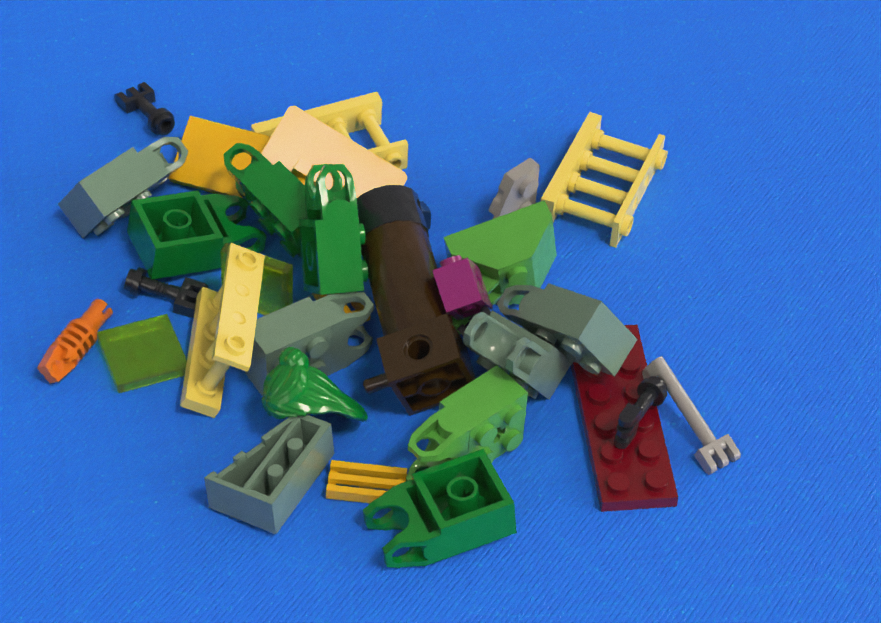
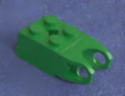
[223,143,306,259]
[299,164,368,295]
[127,190,267,279]
[363,449,517,568]

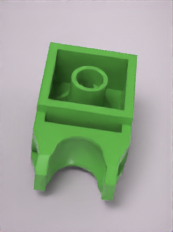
[406,365,528,482]

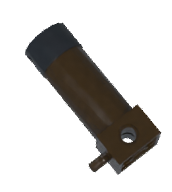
[357,185,476,416]

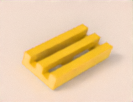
[326,460,407,503]

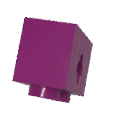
[432,255,493,321]

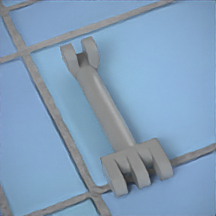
[642,356,741,475]

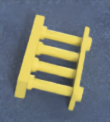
[251,92,408,170]
[541,112,668,248]
[180,243,265,418]

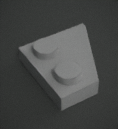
[488,158,540,219]

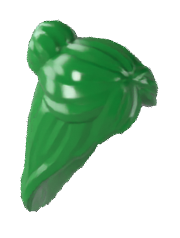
[261,347,368,422]

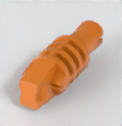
[37,299,113,383]

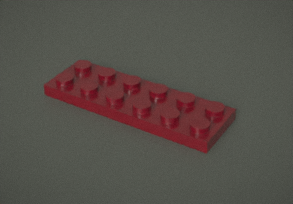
[571,324,678,512]

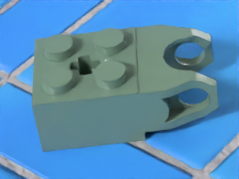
[58,137,188,238]
[497,283,638,377]
[245,292,374,396]
[463,310,571,400]

